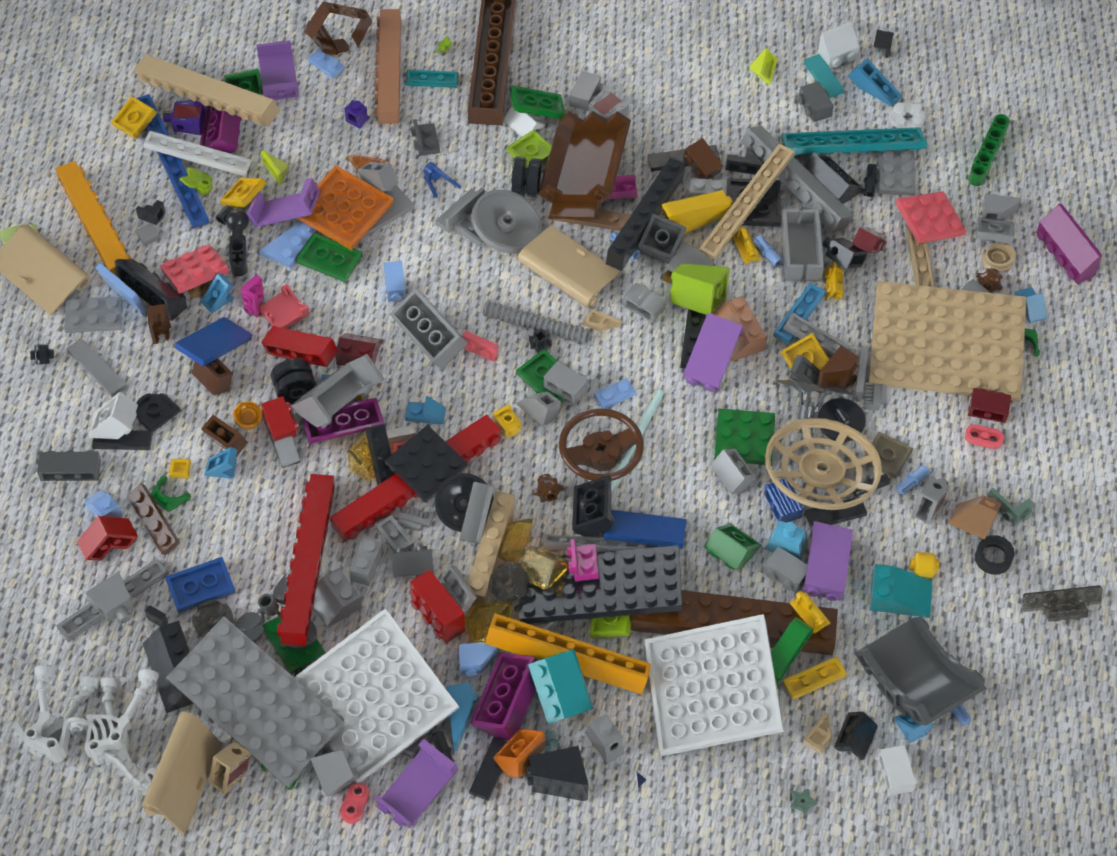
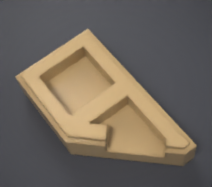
[583,309,622,332]
[803,712,832,754]

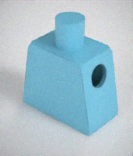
[765,521,807,560]

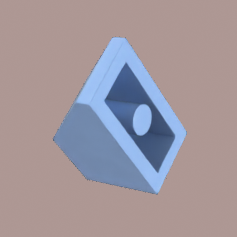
[384,261,406,302]
[83,490,123,518]
[458,642,500,677]

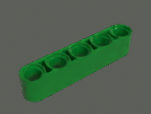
[968,114,1010,186]
[771,617,814,685]

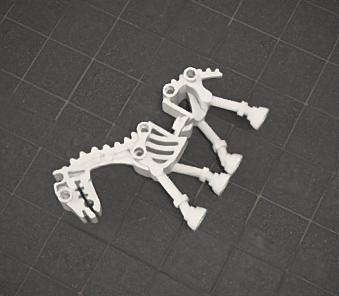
[12,666,159,795]

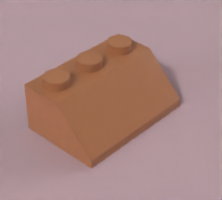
[713,296,767,362]

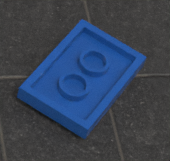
[165,557,236,613]

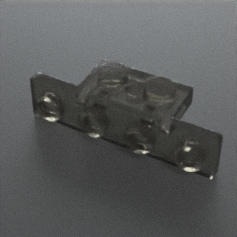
[1022,585,1103,622]

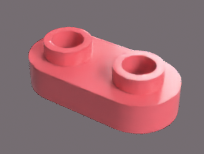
[965,424,1004,449]
[341,782,369,824]

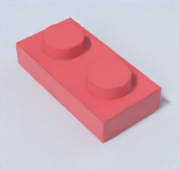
[462,331,499,362]

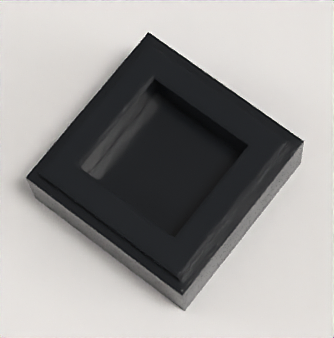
[145,606,168,627]

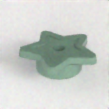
[790,789,817,815]

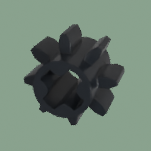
[529,329,552,353]
[30,344,54,365]

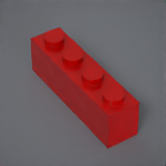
[261,326,338,367]

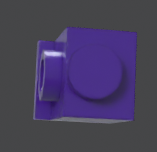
[344,100,370,129]

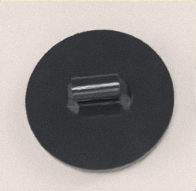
[818,398,866,442]

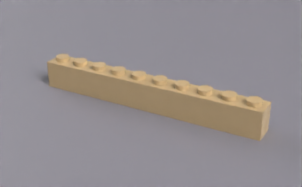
[134,55,280,127]

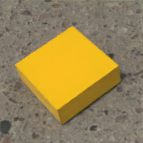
[169,459,191,478]

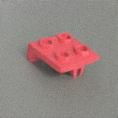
[258,284,310,329]

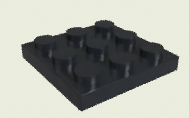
[727,178,781,227]
[385,424,468,503]

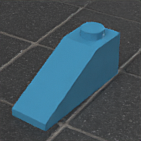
[848,58,902,107]
[446,683,477,751]

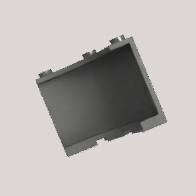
[855,617,986,726]

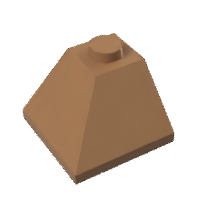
[948,495,1002,539]

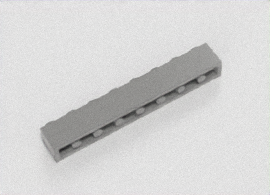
[741,126,854,232]

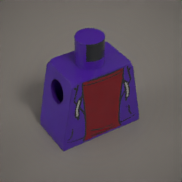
[163,100,205,135]

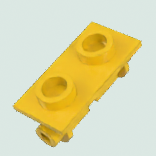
[732,226,761,264]
[824,262,844,300]
[790,591,830,633]

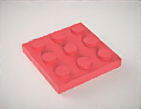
[895,191,967,244]
[160,244,230,294]

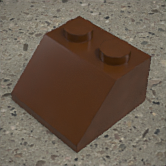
[816,346,860,393]

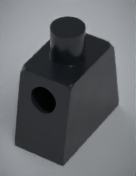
[822,237,868,269]

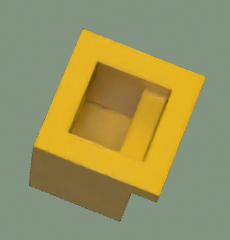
[493,404,522,438]

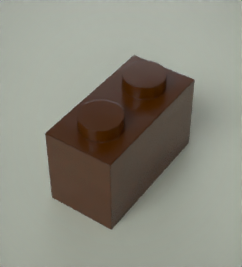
[683,138,723,179]
[192,358,233,395]
[201,415,248,457]

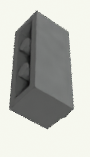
[37,450,101,481]

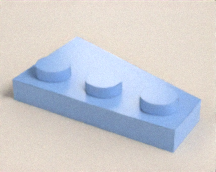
[259,221,318,268]

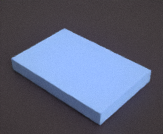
[95,263,147,315]

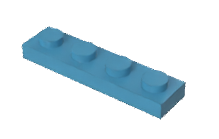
[773,283,826,344]

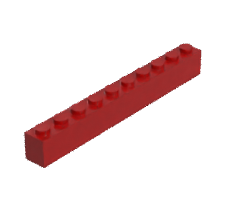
[330,414,501,542]
[277,474,335,646]

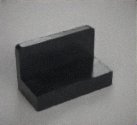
[834,712,878,760]

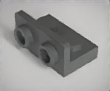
[411,119,440,156]

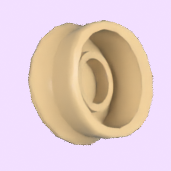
[982,243,1016,272]

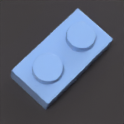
[308,49,345,79]
[594,378,636,409]

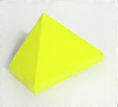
[749,48,777,84]
[261,150,289,185]

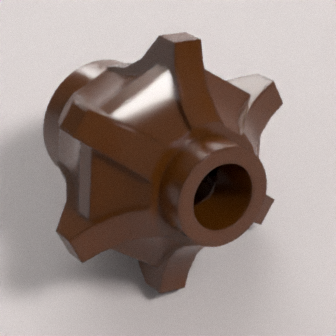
[976,268,1003,293]
[534,474,564,503]

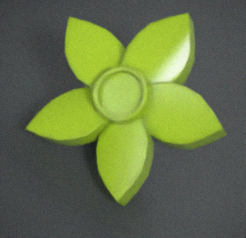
[435,36,452,53]

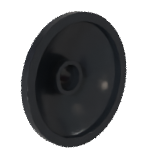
[435,473,494,532]

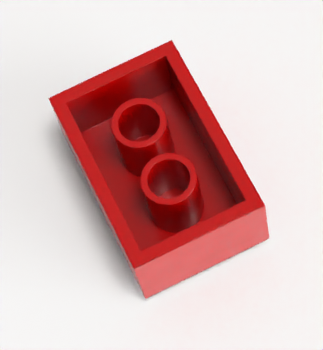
[409,569,466,644]

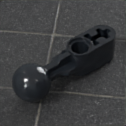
[225,209,249,277]

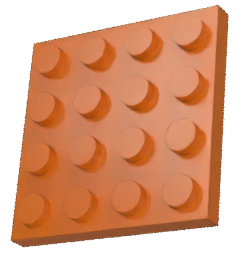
[297,165,394,250]

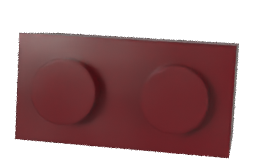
[852,227,887,254]
[968,388,1011,423]

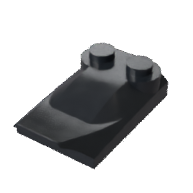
[572,475,615,537]

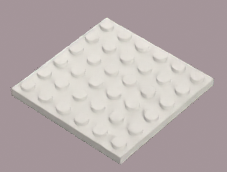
[294,608,460,784]
[644,614,784,756]

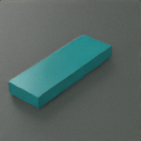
[804,54,844,98]
[406,70,459,88]

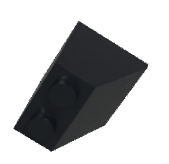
[525,746,589,801]

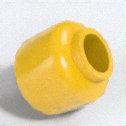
[909,552,939,579]

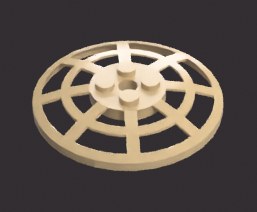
[765,418,882,510]

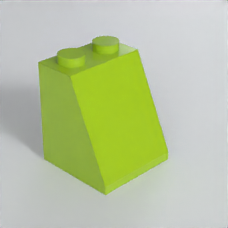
[670,263,730,315]

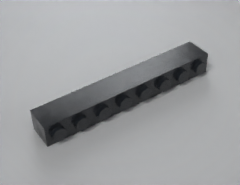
[606,157,686,271]

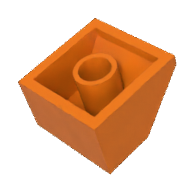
[493,729,545,778]

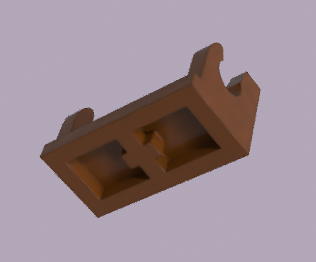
[147,304,171,344]

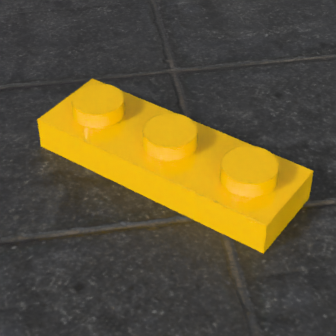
[782,657,847,700]

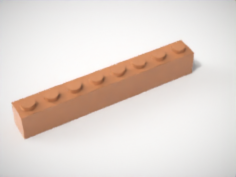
[374,9,401,124]

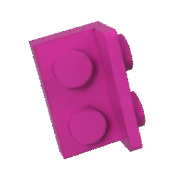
[608,175,638,199]
[241,274,264,318]
[567,539,599,581]

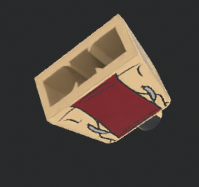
[209,742,252,794]

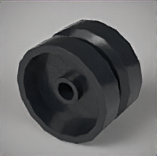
[511,156,542,198]
[270,358,317,405]

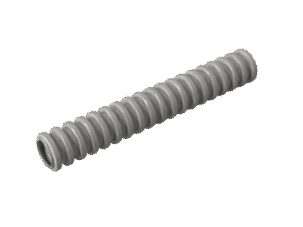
[483,300,590,345]

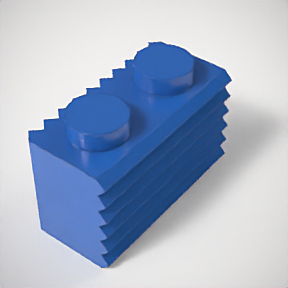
[764,478,804,523]

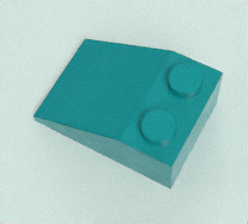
[870,564,932,618]

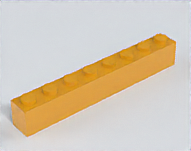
[55,161,132,277]
[485,613,651,695]

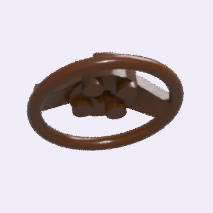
[559,408,644,481]

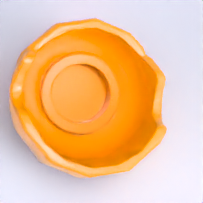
[233,401,262,430]

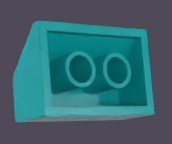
[528,649,594,724]

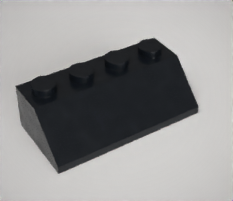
[114,259,188,321]
[143,620,194,713]

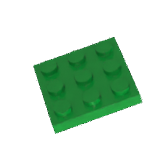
[714,408,776,466]

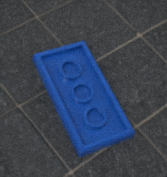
[174,317,253,366]
[604,510,687,549]

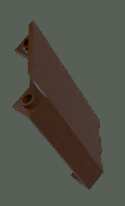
[538,111,631,220]

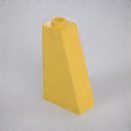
[662,190,733,235]

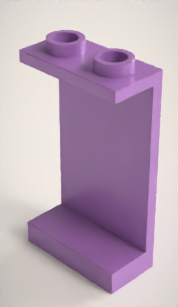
[256,40,299,100]
[247,178,320,227]
[683,313,744,392]
[801,521,853,601]
[374,739,459,829]

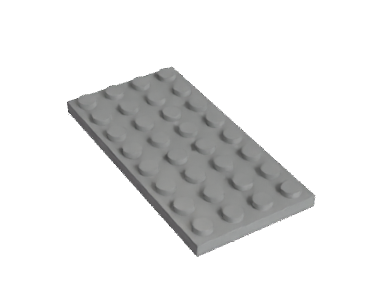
[166,616,346,788]

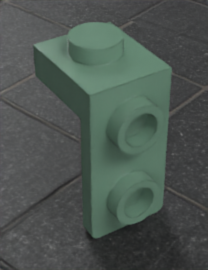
[988,488,1035,525]

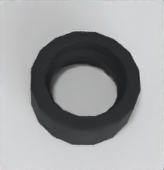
[975,535,1015,575]

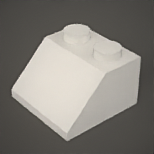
[818,22,859,68]
[88,392,138,439]

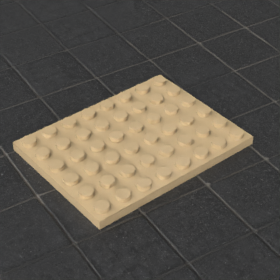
[869,281,1026,401]

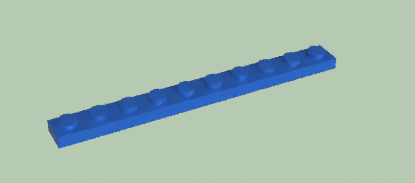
[136,94,209,229]

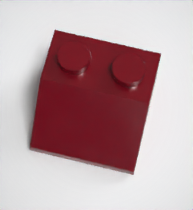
[335,333,382,366]

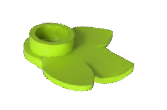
[180,167,213,195]

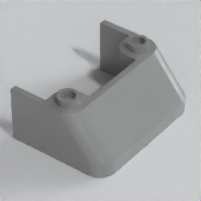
[291,354,385,428]

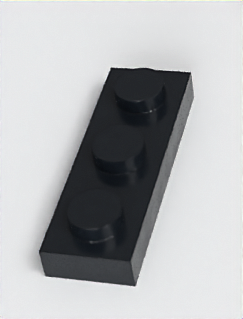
[365,424,395,486]

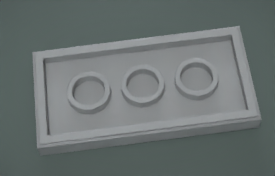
[362,185,415,239]

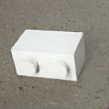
[878,745,918,796]

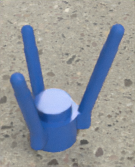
[423,162,461,198]

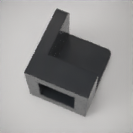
[874,30,894,58]
[136,200,166,225]

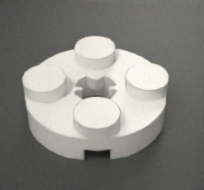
[890,103,925,128]

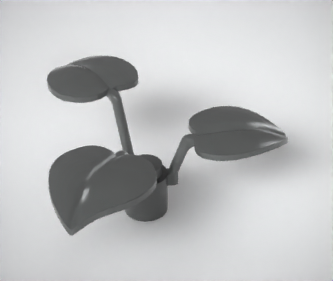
[773,380,859,420]
[234,570,317,649]

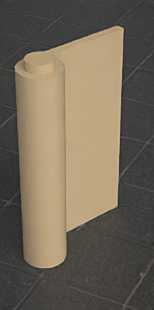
[0,224,91,315]
[517,225,620,308]
[141,712,222,834]

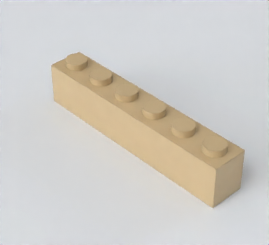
[468,491,515,607]

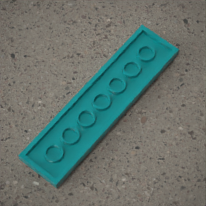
[781,127,927,156]

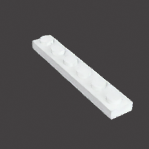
[144,131,252,177]

